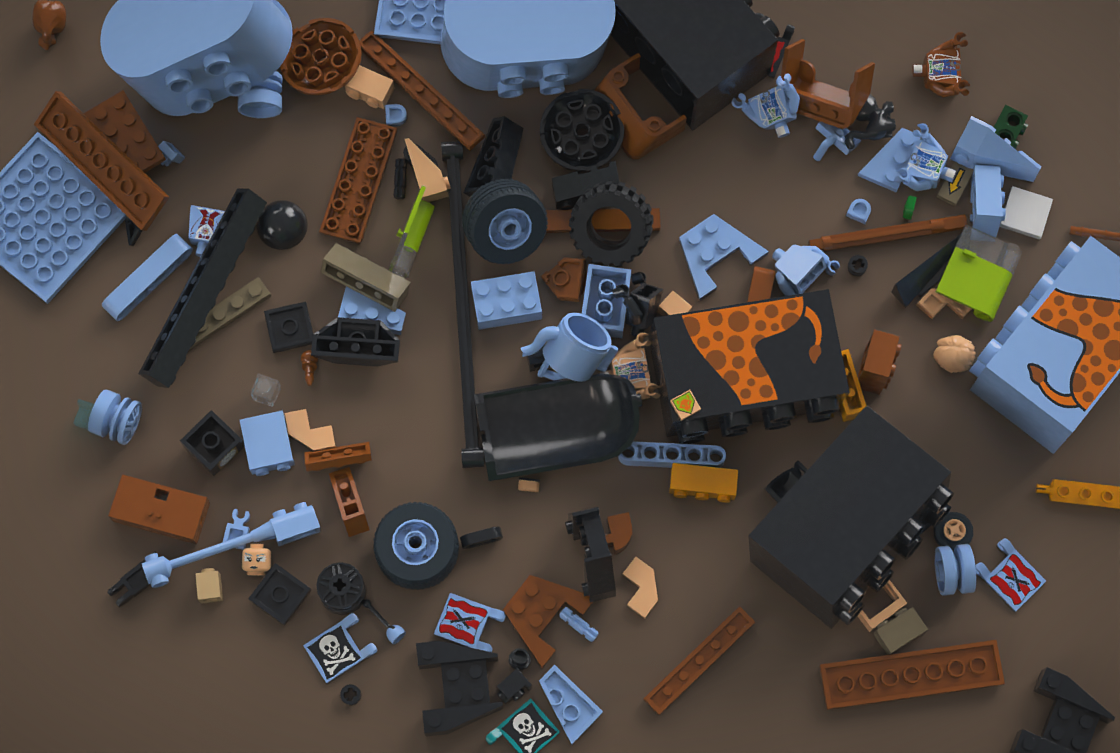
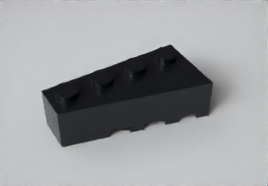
[463,116,524,197]

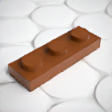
[304,442,372,471]

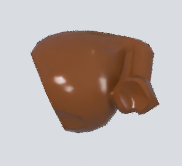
[32,0,66,50]

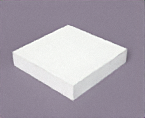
[999,186,1053,240]

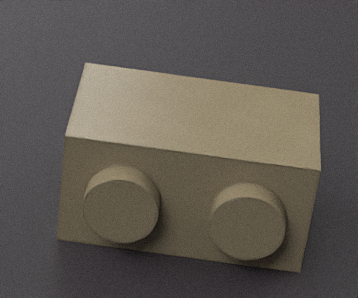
[873,607,928,655]

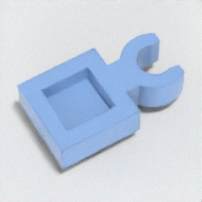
[222,509,250,550]

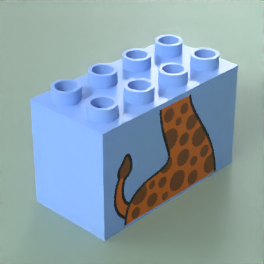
[969,236,1120,454]

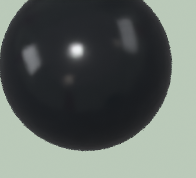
[257,200,308,250]

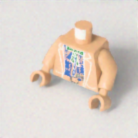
[599,333,660,400]

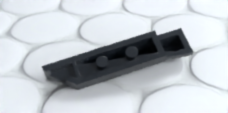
[891,228,971,308]

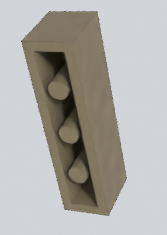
[321,243,411,312]

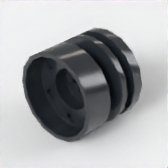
[316,562,366,615]

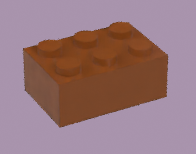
[858,329,902,395]

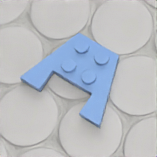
[679,214,769,301]

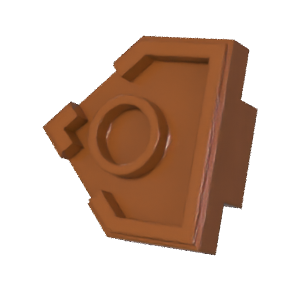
[540,258,587,302]

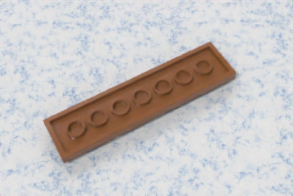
[34,91,170,231]
[819,640,1005,710]

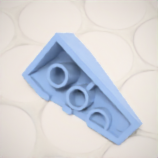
[950,116,1042,182]

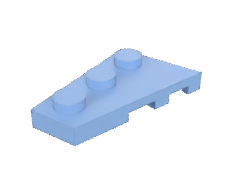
[858,128,921,192]
[338,286,406,335]

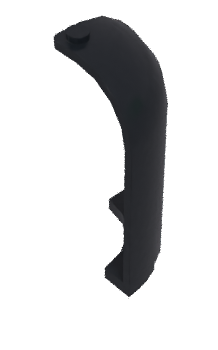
[474,374,642,481]

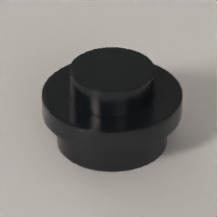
[508,648,531,670]

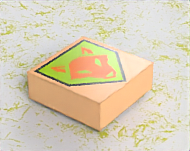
[670,390,701,421]

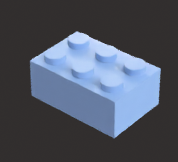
[582,264,631,338]
[471,271,542,330]

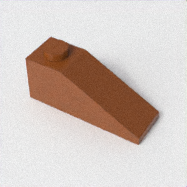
[329,467,370,537]

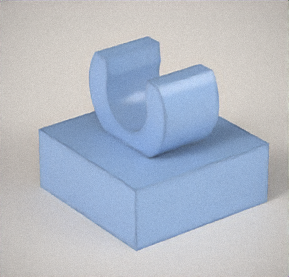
[158,141,185,166]

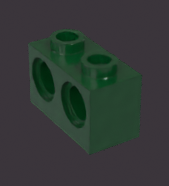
[993,104,1029,149]

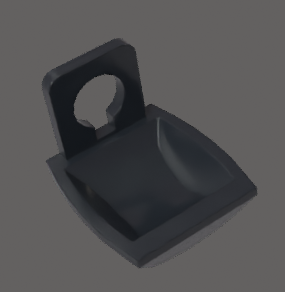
[765,460,808,503]

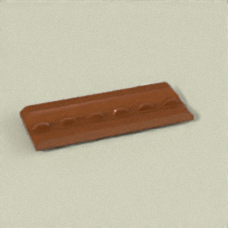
[319,117,397,244]

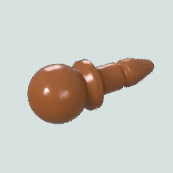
[301,350,318,386]

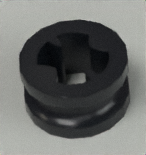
[848,255,868,276]
[340,684,361,705]

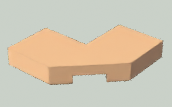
[916,288,972,319]
[285,409,336,451]
[622,556,658,619]

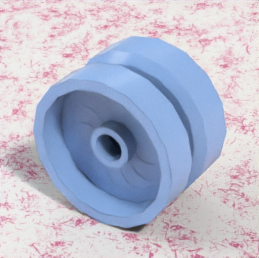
[935,544,976,596]

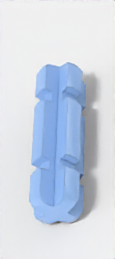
[559,607,599,642]

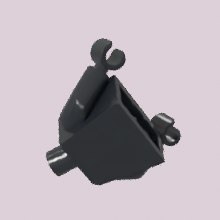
[612,272,664,337]

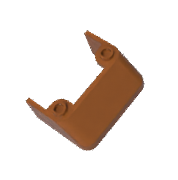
[781,39,875,129]
[594,53,686,159]

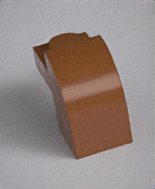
[605,512,632,555]

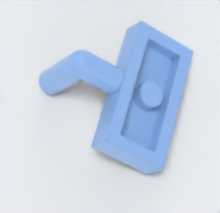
[813,121,861,161]

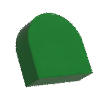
[902,195,917,220]

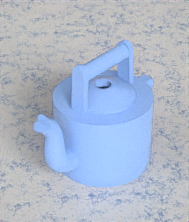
[521,313,618,382]

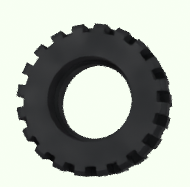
[569,181,654,267]

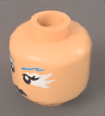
[242,543,271,575]

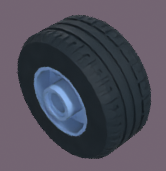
[462,179,548,264]
[373,502,459,590]

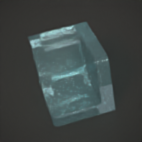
[73,399,94,430]

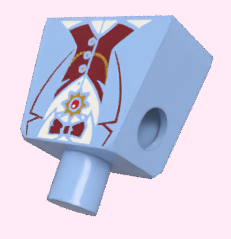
[189,205,225,257]

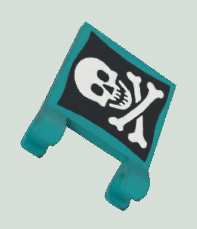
[485,698,560,753]

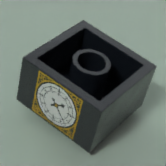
[180,410,245,476]

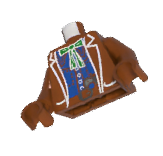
[912,32,970,97]

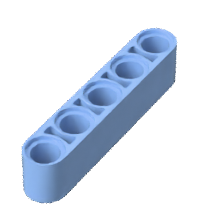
[102,234,193,321]
[618,441,726,468]

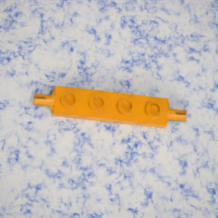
[1035,479,1120,509]

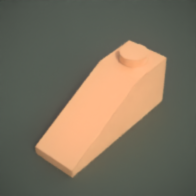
[405,138,451,202]

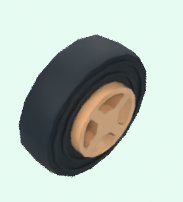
[933,512,973,551]

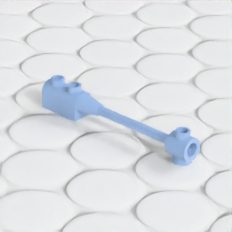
[142,502,320,588]

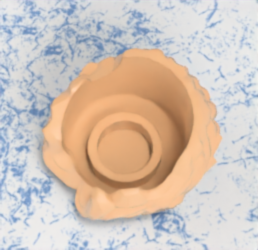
[933,335,976,373]

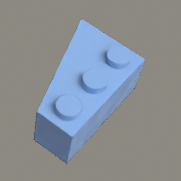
[970,164,1006,242]

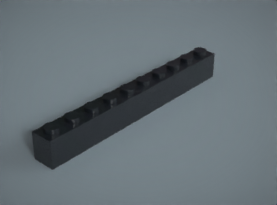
[138,188,267,388]

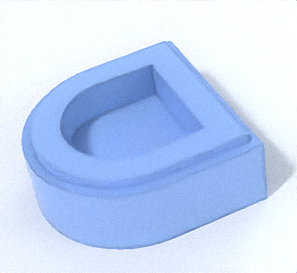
[385,104,407,127]
[846,199,871,224]

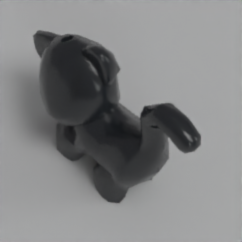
[845,94,896,149]

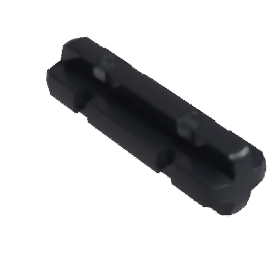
[393,158,407,199]

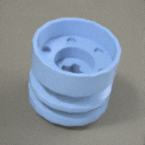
[237,71,283,118]
[88,389,142,445]

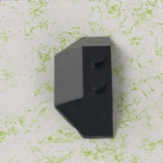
[311,317,400,367]

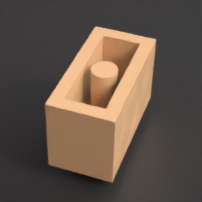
[345,65,395,109]

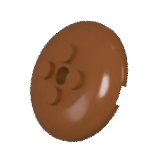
[280,18,362,96]

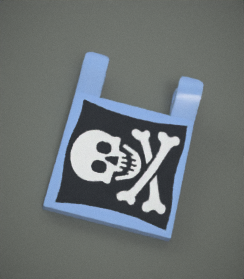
[303,613,378,683]

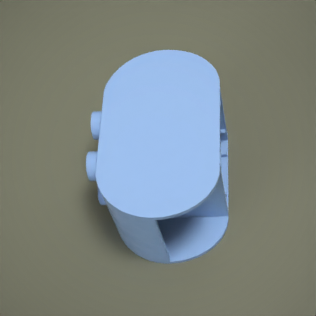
[100,0,293,116]
[440,0,615,98]

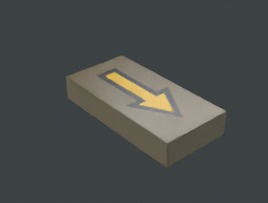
[936,162,973,206]

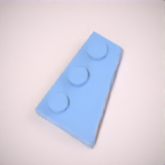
[539,665,603,745]

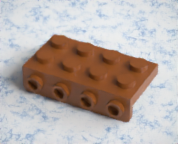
[83,90,166,173]

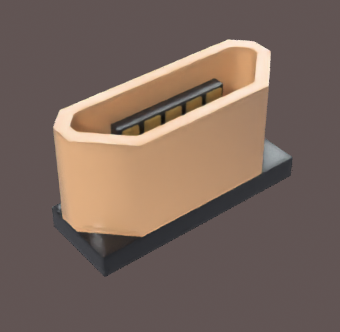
[518,478,540,492]

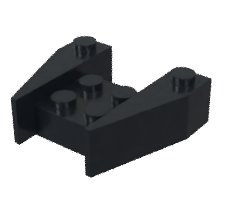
[565,507,616,603]
[416,641,503,737]
[1009,667,1115,753]

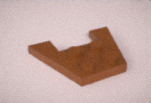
[503,575,593,669]

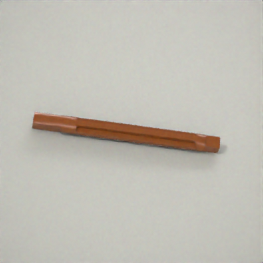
[808,214,968,251]

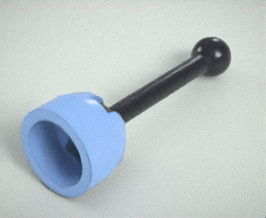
[363,599,406,645]

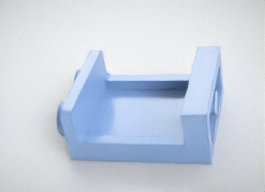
[240,410,295,476]

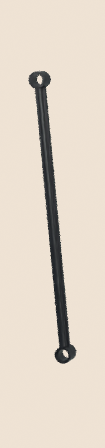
[441,141,484,468]

